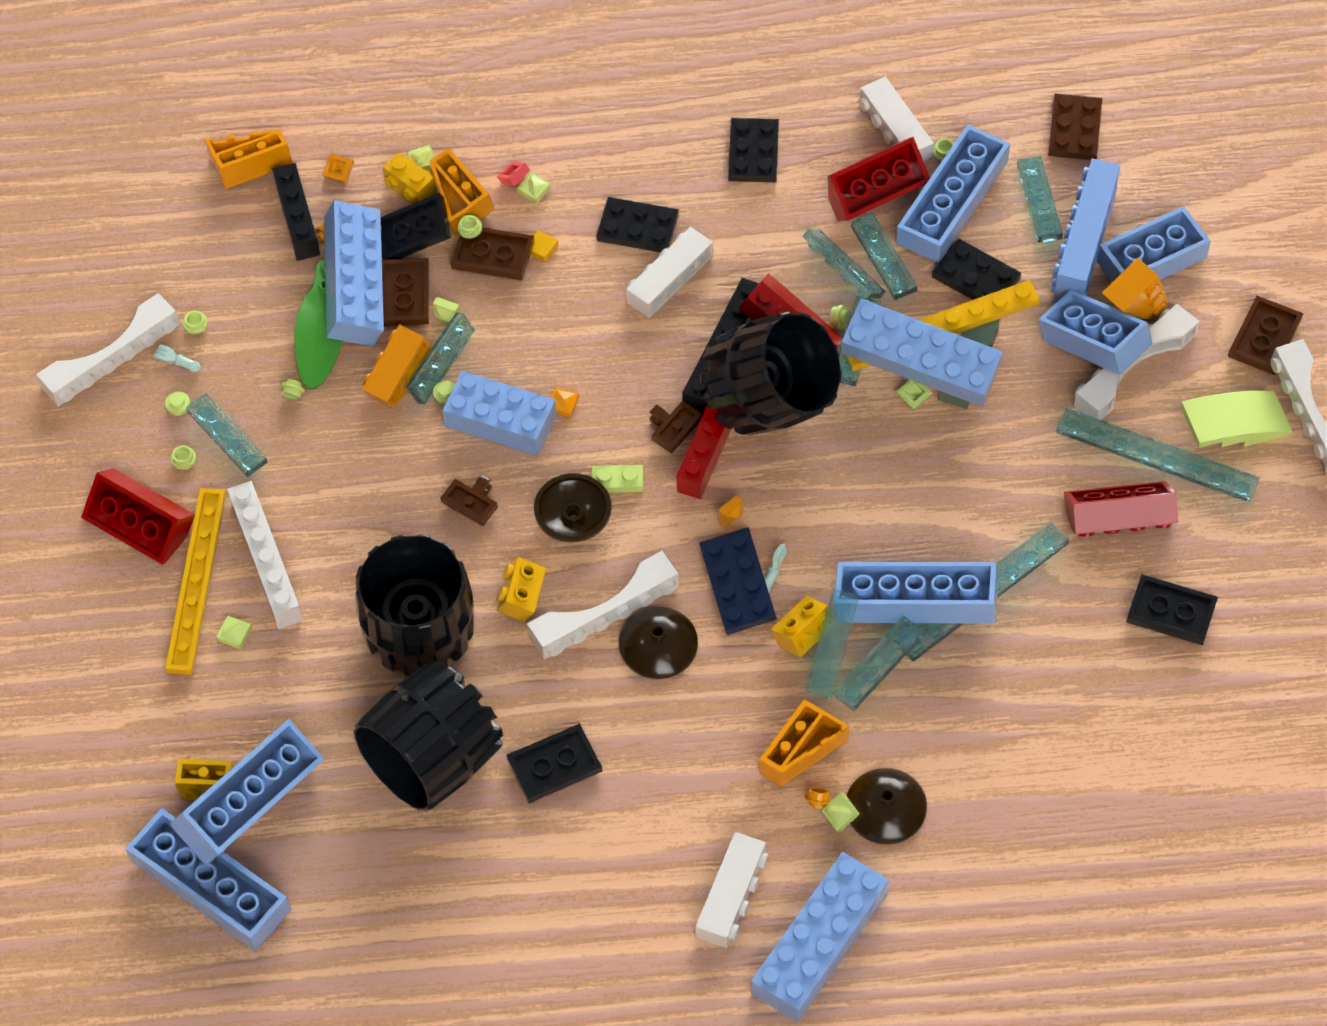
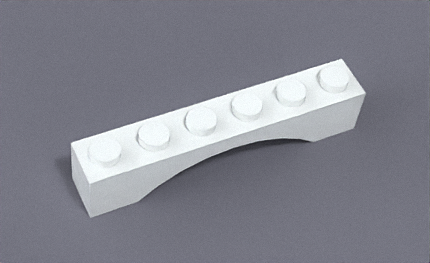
[36,293,180,407]
[1074,304,1200,424]
[1270,339,1327,477]
[227,481,303,629]
[527,551,679,660]

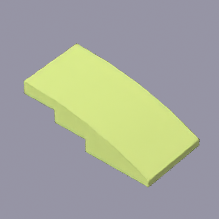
[1181,391,1293,448]

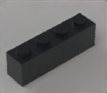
[272,163,320,261]

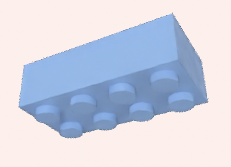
[1097,206,1211,282]
[1038,289,1153,375]
[442,371,557,456]

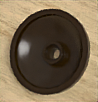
[534,473,612,542]
[619,607,698,679]
[847,768,927,844]

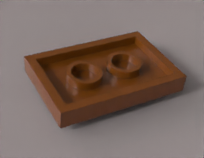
[1048,93,1102,160]
[450,227,535,281]
[382,258,429,326]
[1228,296,1304,375]

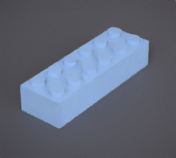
[896,124,1010,263]
[1050,158,1120,303]
[324,200,384,347]
[841,299,1003,407]
[834,562,998,624]
[169,719,324,865]
[126,808,291,952]
[751,852,889,1023]

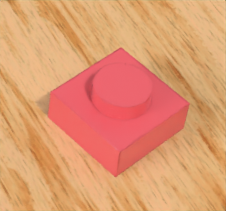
[497,161,530,186]

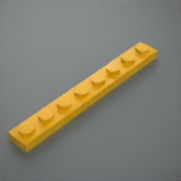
[845,280,1040,372]
[165,488,227,675]

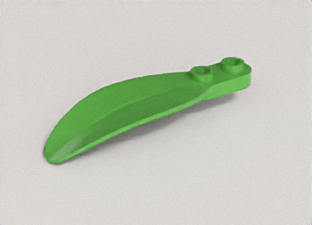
[294,260,342,389]

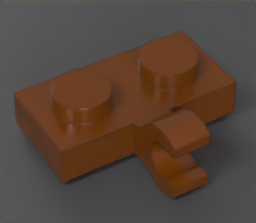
[650,401,703,453]
[440,475,498,526]

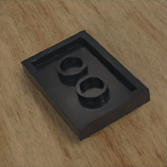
[728,118,779,182]
[381,193,451,260]
[596,197,679,253]
[932,239,1021,300]
[1126,574,1218,645]
[506,723,603,803]

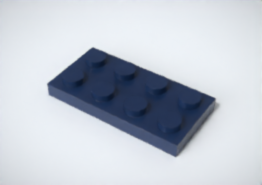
[699,527,777,635]

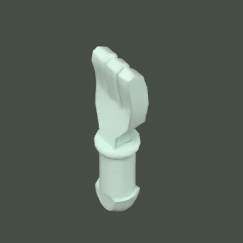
[153,344,201,372]
[765,544,787,593]

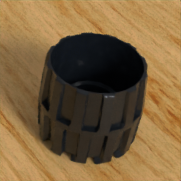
[700,312,842,435]
[355,534,474,676]
[353,661,504,811]

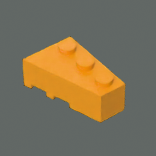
[205,129,293,189]
[429,147,495,237]
[1102,257,1169,320]
[362,324,437,409]
[759,699,849,787]

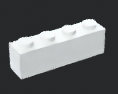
[859,76,934,162]
[626,227,713,318]
[695,832,769,949]

